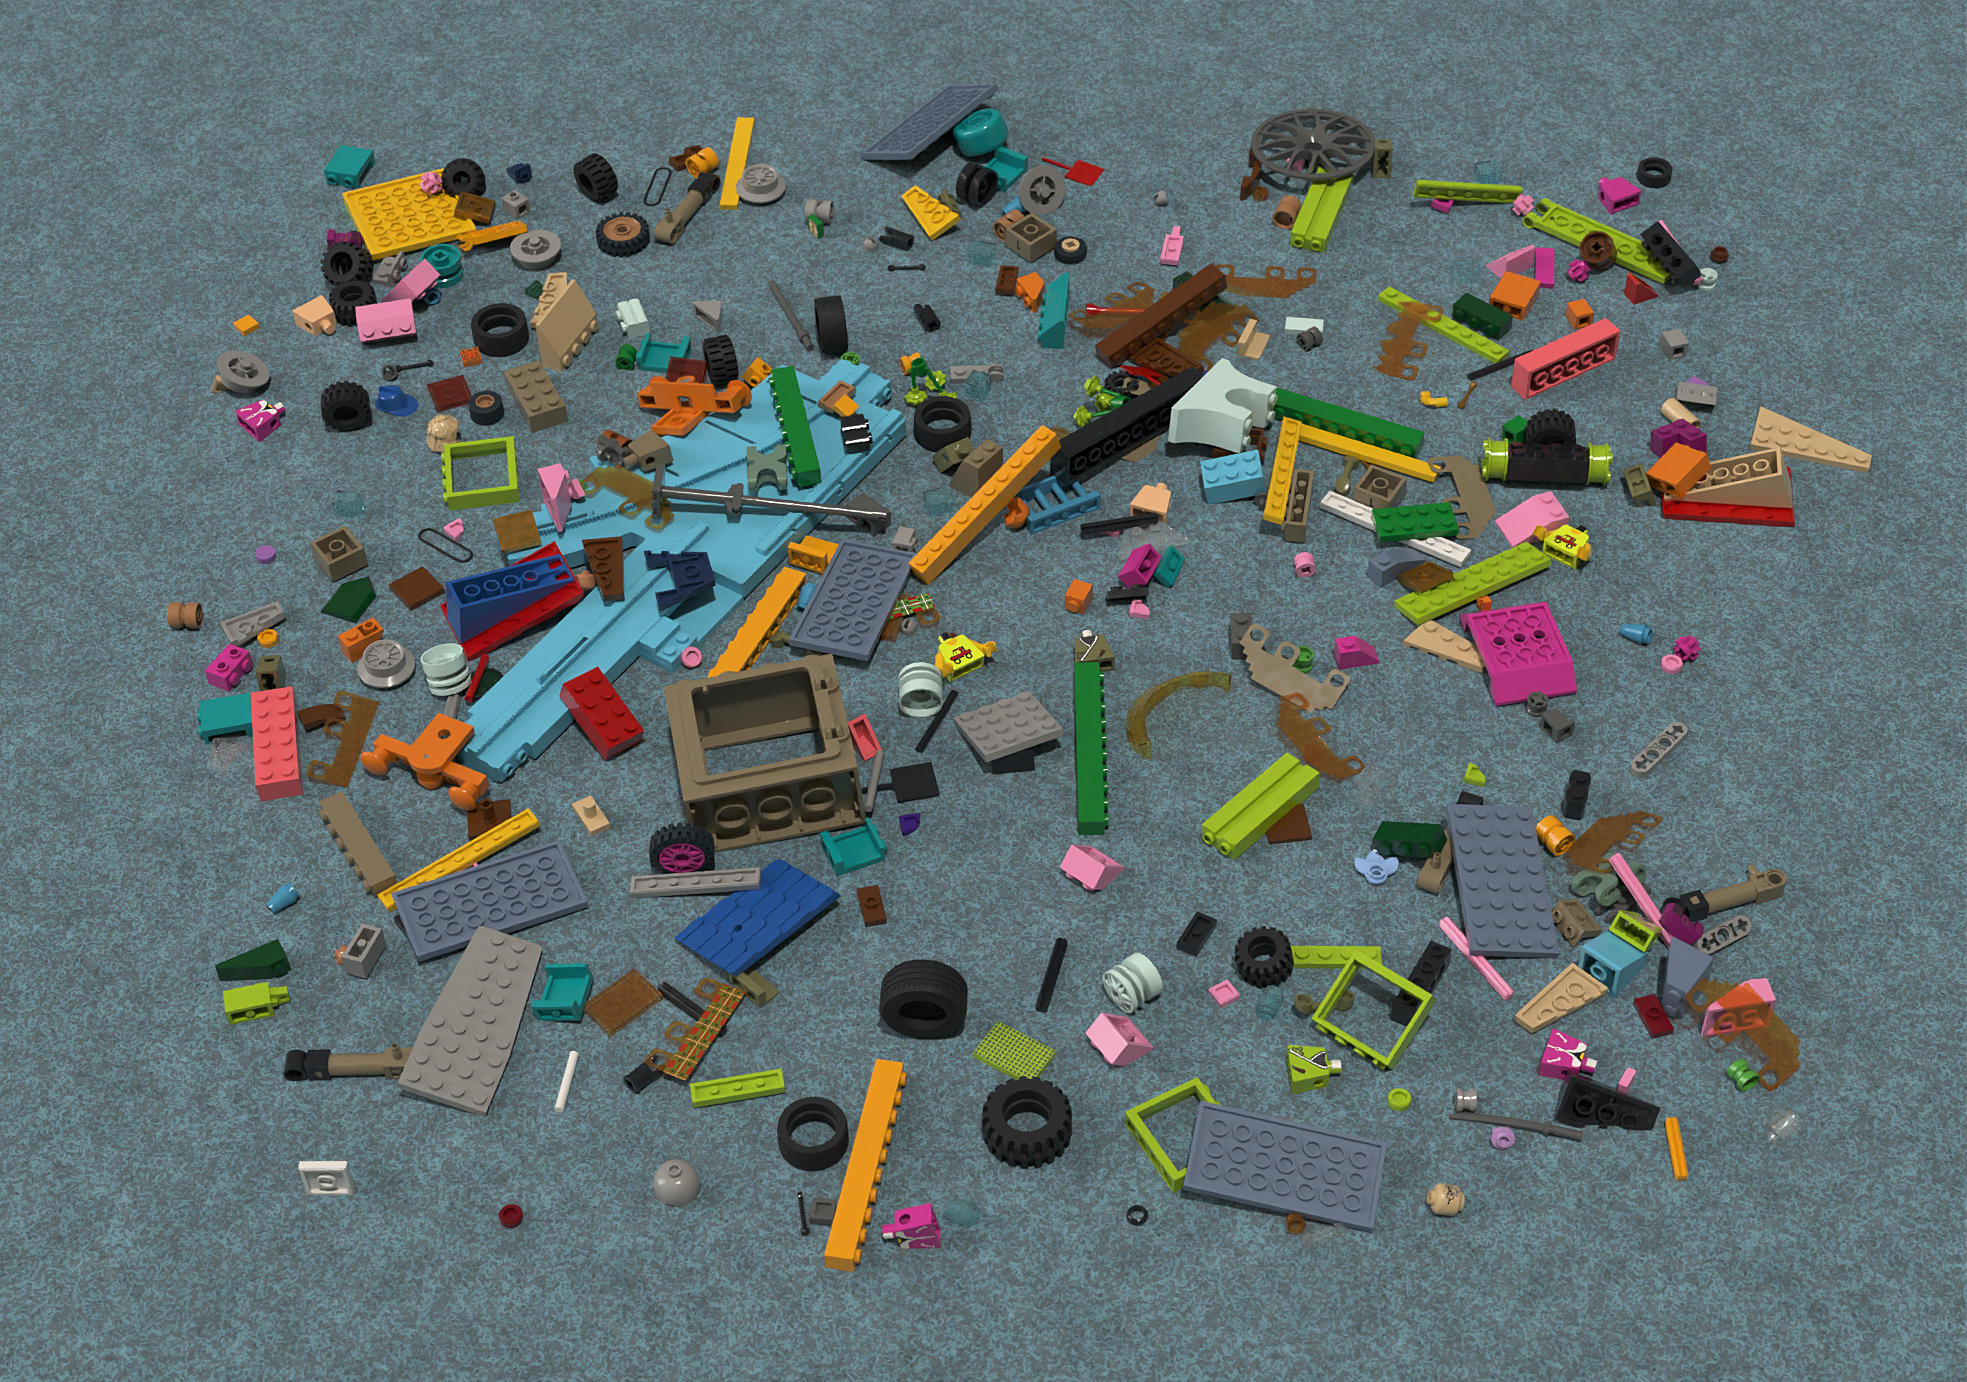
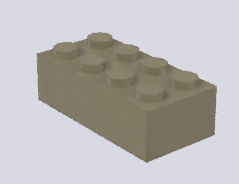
[503,360,568,433]

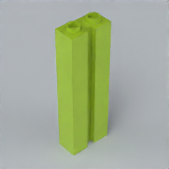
[1290,167,1354,253]
[1202,753,1320,860]

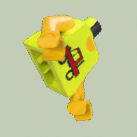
[1532,525,1592,569]
[935,632,998,682]

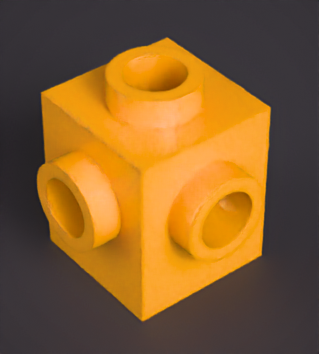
[741,357,772,388]

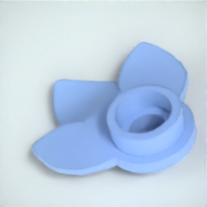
[1354,849,1398,885]

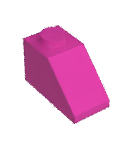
[1334,636,1380,670]

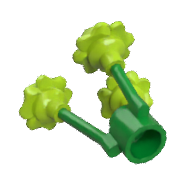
[904,357,957,406]
[1073,375,1131,428]

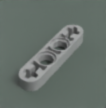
[1630,722,1687,778]

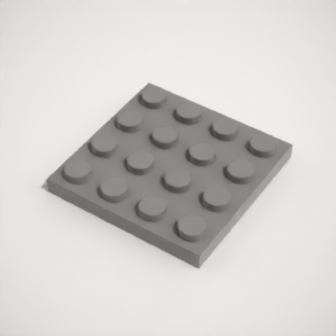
[953,691,1064,762]

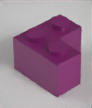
[1651,419,1707,458]

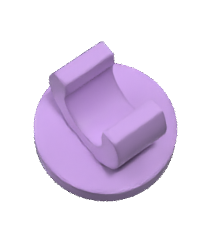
[1491,1127,1515,1150]

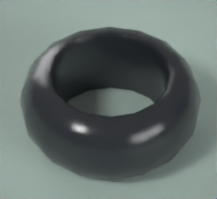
[1126,1205,1148,1226]

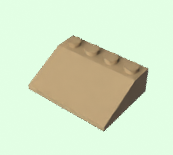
[535,279,599,372]

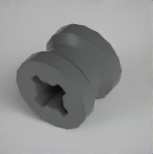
[1526,692,1549,718]

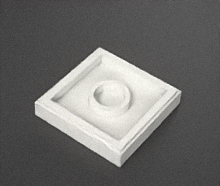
[298,1161,355,1195]

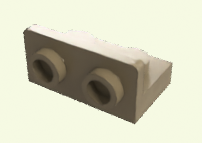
[1552,899,1602,947]

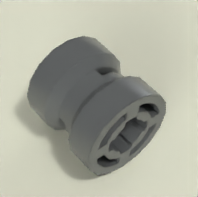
[1296,326,1323,351]

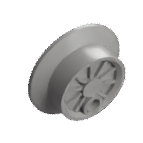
[736,164,786,203]
[1019,165,1065,216]
[510,230,561,269]
[217,350,270,394]
[357,639,415,688]

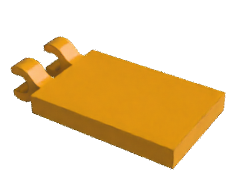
[456,220,528,251]

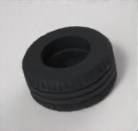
[879,959,968,1039]

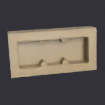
[572,795,610,837]

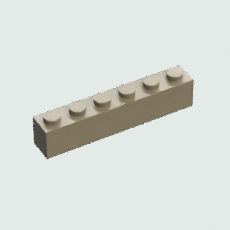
[318,791,397,899]

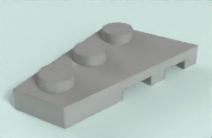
[220,601,286,646]

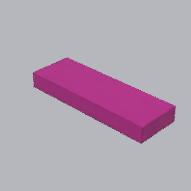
[1535,247,1554,289]

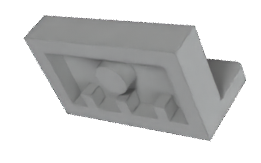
[372,251,407,287]
[1676,382,1718,406]

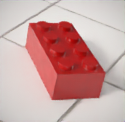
[559,667,644,761]

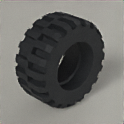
[982,1076,1072,1169]

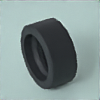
[1637,157,1672,189]

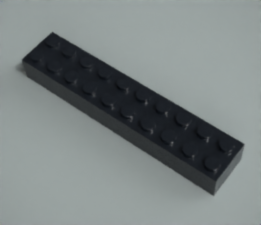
[1050,366,1204,486]

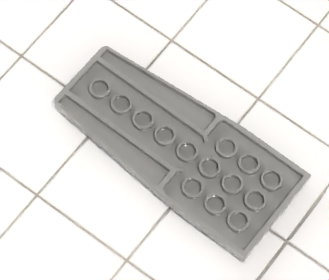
[397,926,542,1117]

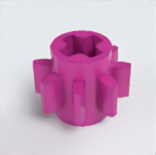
[1567,259,1591,282]
[1673,635,1701,661]

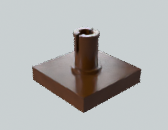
[467,798,512,841]

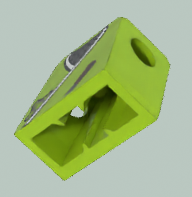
[1609,910,1663,952]
[1286,1045,1342,1094]

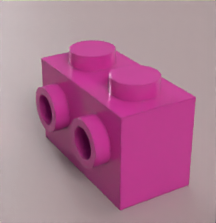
[1118,543,1162,589]
[205,644,253,692]

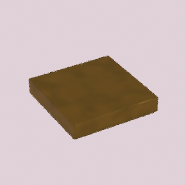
[454,191,495,224]
[493,509,542,554]
[1397,561,1454,593]

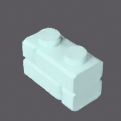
[615,298,650,339]

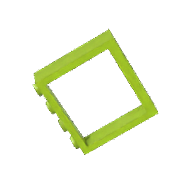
[441,436,520,511]
[1311,949,1437,1070]
[1125,1077,1221,1193]

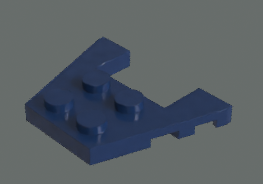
[644,550,716,611]

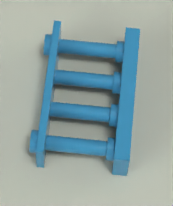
[1013,468,1101,535]

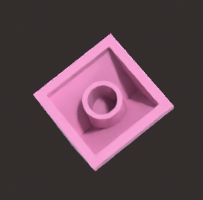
[1486,244,1535,278]

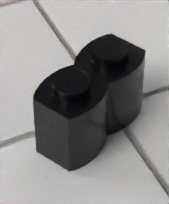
[840,414,873,454]
[1563,770,1591,821]

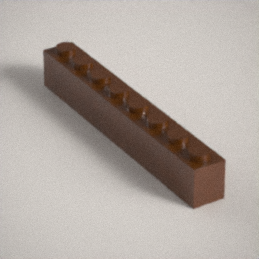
[1095,263,1228,369]

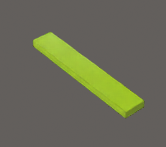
[1413,180,1523,203]

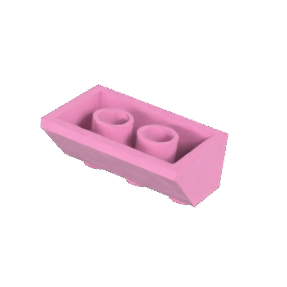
[355,298,417,344]

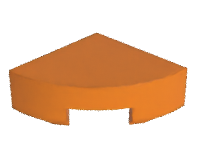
[1476,596,1492,611]

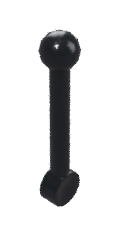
[887,264,926,272]
[395,359,434,372]
[797,1192,810,1236]

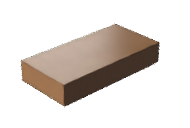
[818,380,856,414]

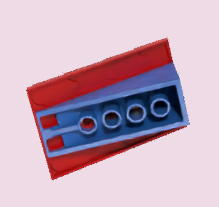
[440,541,584,661]

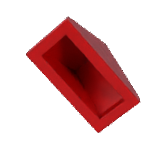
[1624,272,1659,305]

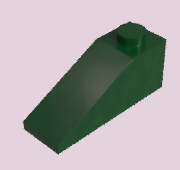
[214,939,291,981]

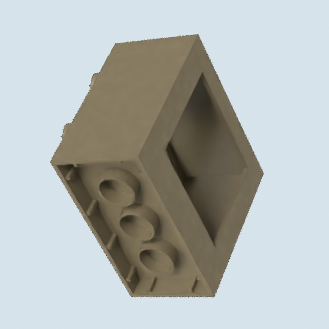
[664,654,866,853]

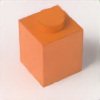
[1565,299,1594,330]
[1065,579,1093,614]

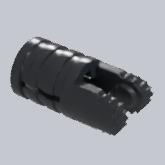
[879,226,914,251]
[914,304,941,332]
[623,1053,666,1094]

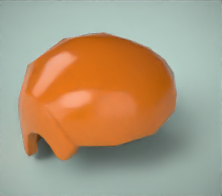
[1003,497,1030,529]

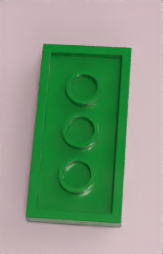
[1371,502,1459,542]

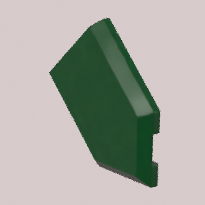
[321,576,376,624]

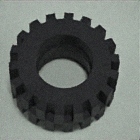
[573,153,618,203]
[320,241,372,286]
[329,280,378,327]
[703,334,739,385]
[321,381,370,432]
[1526,409,1576,446]
[1234,926,1294,988]

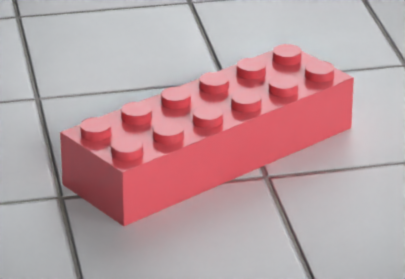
[1511,318,1620,400]
[251,686,303,801]

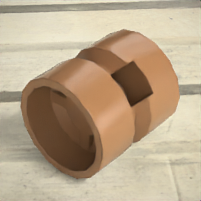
[1272,196,1302,229]
[993,209,1024,242]
[167,602,203,628]

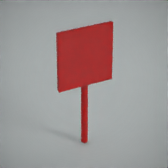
[1041,157,1105,186]
[1120,365,1162,385]

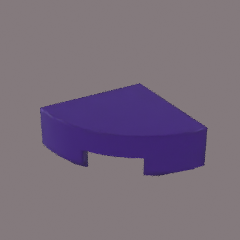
[899,813,921,836]

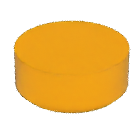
[257,629,279,648]

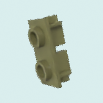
[937,188,962,218]

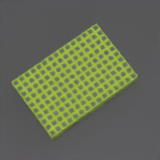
[973,1021,1056,1080]

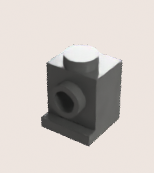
[1540,708,1575,744]

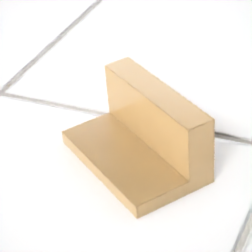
[1237,319,1271,361]

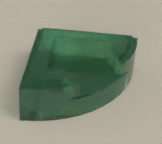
[524,280,543,301]

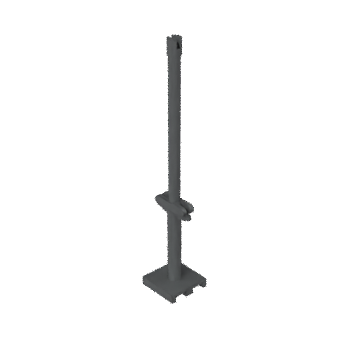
[652,463,887,522]

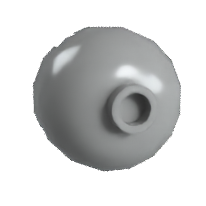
[653,1159,701,1207]

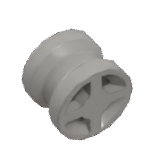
[1455,1088,1477,1112]

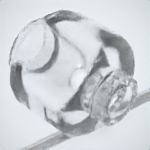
[1765,1110,1801,1145]

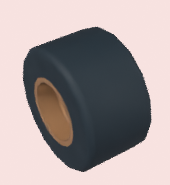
[468,390,504,426]

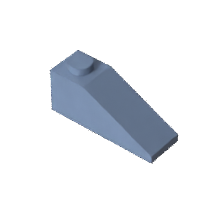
[1367,548,1426,588]

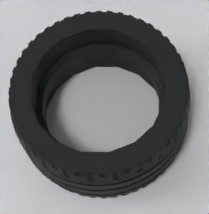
[814,296,848,353]
[471,303,529,358]
[914,396,972,453]
[777,1097,849,1172]

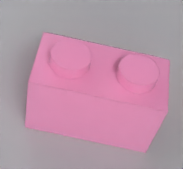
[1060,844,1125,891]
[1086,1013,1154,1066]

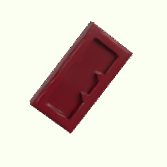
[1633,994,1674,1039]

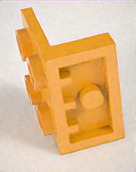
[787,535,839,574]

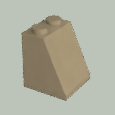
[949,439,1003,498]

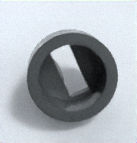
[382,364,397,380]

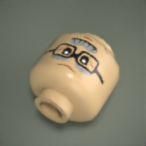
[1427,1183,1465,1216]

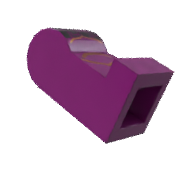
[326,229,362,248]
[1661,903,1704,945]

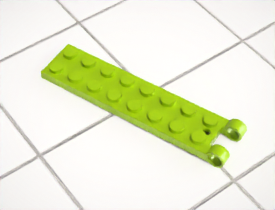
[1522,198,1671,284]

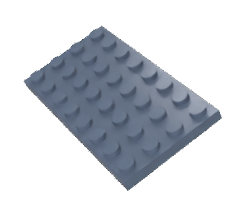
[861,83,999,161]
[789,539,918,661]
[1445,804,1560,958]
[391,840,588,962]
[1182,1101,1387,1232]

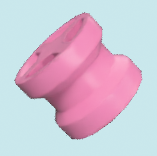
[1294,552,1316,577]

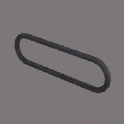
[643,167,672,206]
[418,528,473,563]

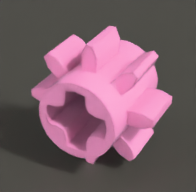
[420,172,443,194]
[1512,194,1534,216]

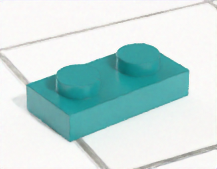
[1154,545,1185,588]

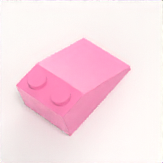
[382,259,440,303]
[537,463,573,532]
[1495,491,1569,548]
[1701,978,1776,1038]

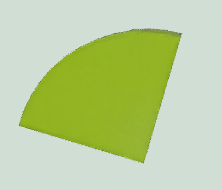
[1464,763,1486,787]

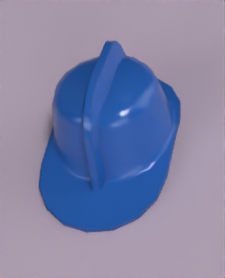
[375,385,418,417]

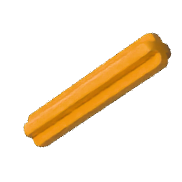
[1665,1117,1689,1181]

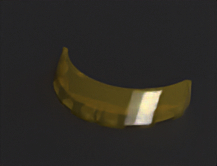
[1126,671,1231,761]

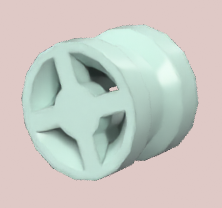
[1697,268,1718,291]

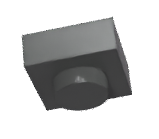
[809,1198,837,1225]

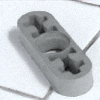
[1692,915,1751,954]

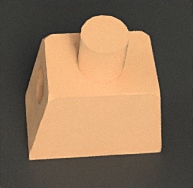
[292,295,337,336]
[1130,483,1171,526]

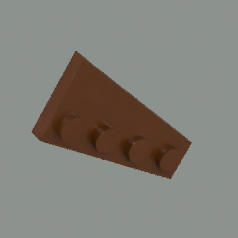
[1129,337,1205,376]
[582,536,624,601]

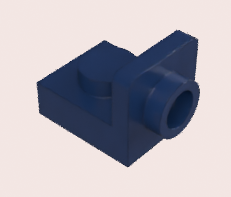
[506,163,532,184]

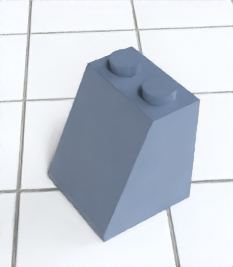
[1661,937,1714,1020]

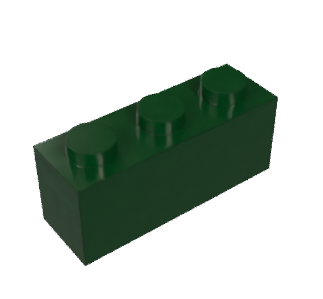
[1452,292,1513,341]
[1372,821,1447,858]

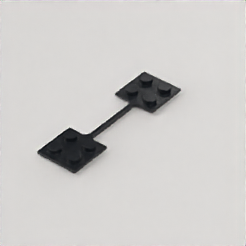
[861,762,940,802]

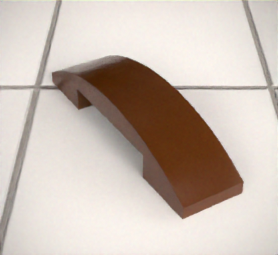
[1240,148,1261,201]

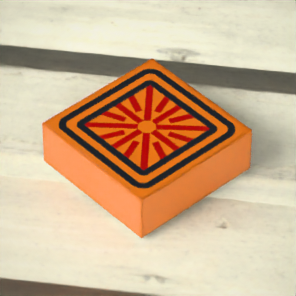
[460,347,482,367]

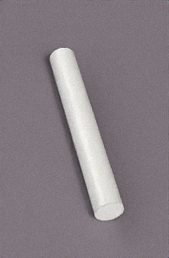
[554,1051,579,1112]

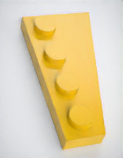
[901,185,961,241]

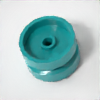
[420,244,464,288]

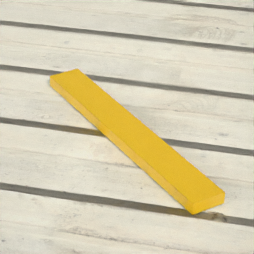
[720,117,755,210]
[1263,417,1302,525]
[1299,424,1441,482]
[377,808,540,912]

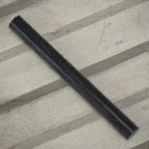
[1467,349,1533,381]
[915,690,958,753]

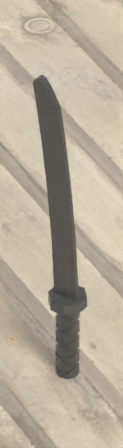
[1449,1112,1583,1141]

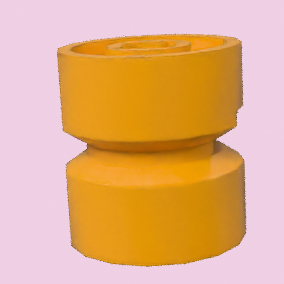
[686,147,719,179]
[1536,815,1576,856]

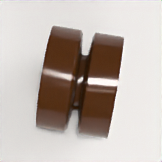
[1580,231,1617,271]

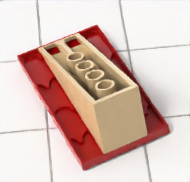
[1662,447,1795,527]

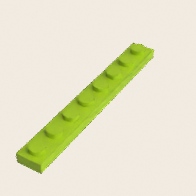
[1378,286,1510,363]

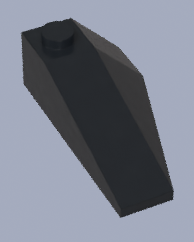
[1554,1070,1661,1130]

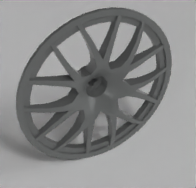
[1251,109,1375,180]

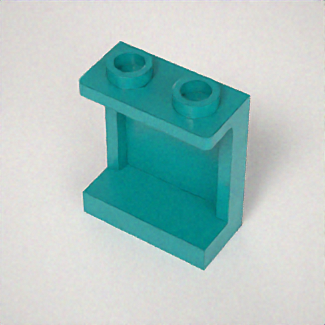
[324,145,376,189]
[985,146,1028,192]
[636,333,692,375]
[197,693,253,744]
[820,817,887,877]
[531,963,594,1021]

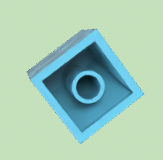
[1578,930,1649,998]

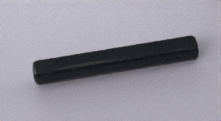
[1080,513,1159,535]
[1036,937,1068,1013]
[657,981,728,1038]

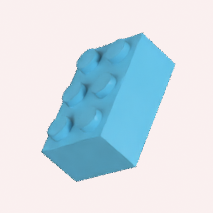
[1200,450,1266,504]

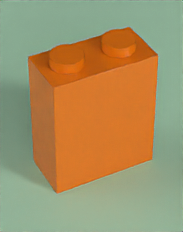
[1489,271,1541,321]
[1646,442,1711,499]

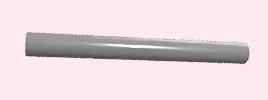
[864,750,884,812]

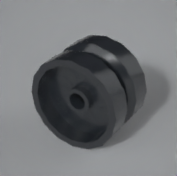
[956,161,998,207]

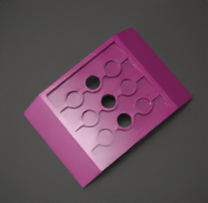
[1459,602,1577,706]

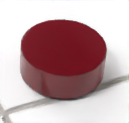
[499,1204,524,1228]

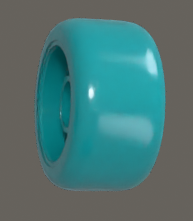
[953,108,1009,157]

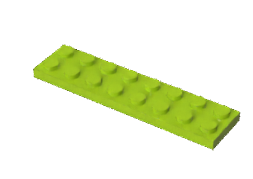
[1394,542,1551,625]

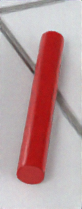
[465,654,489,702]

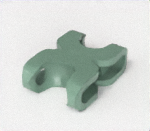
[747,444,788,492]
[1572,852,1647,906]

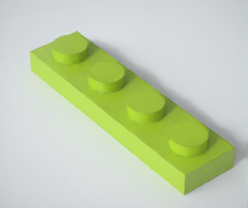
[1291,946,1382,969]
[690,1069,785,1108]

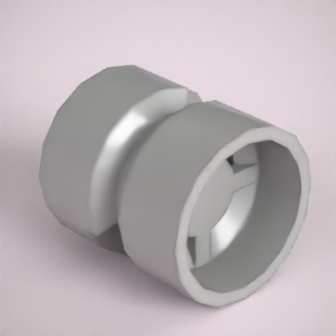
[804,199,834,224]

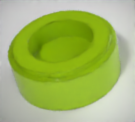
[1387,1088,1411,1111]

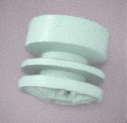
[420,643,472,696]
[898,662,943,718]
[1103,953,1163,1013]

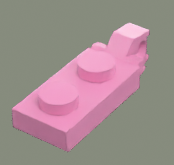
[1160,226,1184,266]

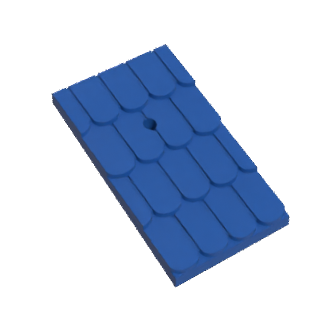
[675,859,841,978]

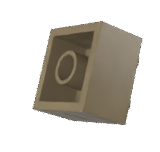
[1005,213,1057,263]
[1353,465,1407,509]
[310,526,368,582]

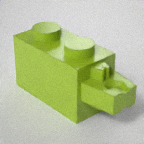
[223,982,290,1025]

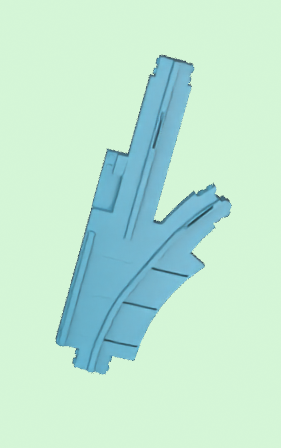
[455,359,906,783]

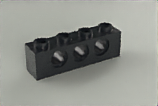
[1640,221,1702,288]
[1390,941,1452,1027]

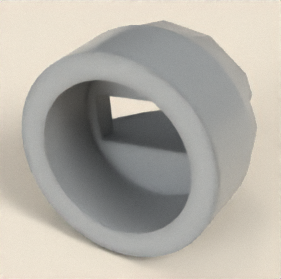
[1154,190,1168,206]
[863,237,878,252]
[900,618,917,636]

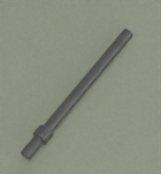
[768,280,814,351]

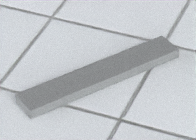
[630,867,762,898]

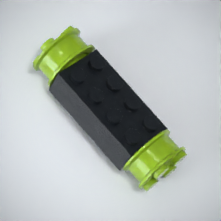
[1481,437,1613,486]

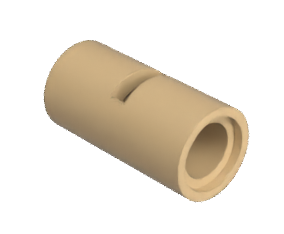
[1661,398,1701,429]

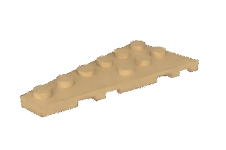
[1750,406,1872,473]

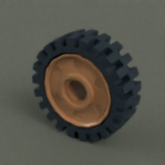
[596,212,650,258]

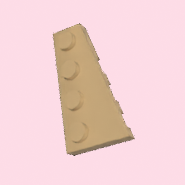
[530,272,568,328]
[1403,620,1487,673]
[1514,963,1609,1033]

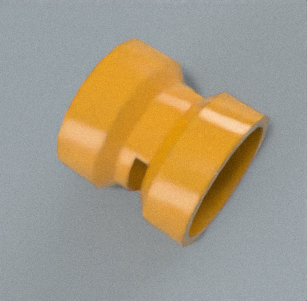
[899,352,921,375]

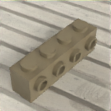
[1282,469,1314,543]

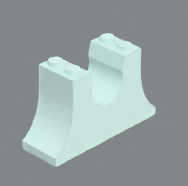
[1168,358,1278,453]

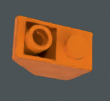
[1015,272,1045,313]
[338,617,384,663]

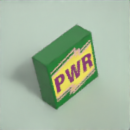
[808,214,824,239]

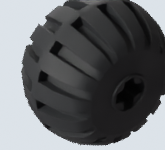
[441,158,486,198]

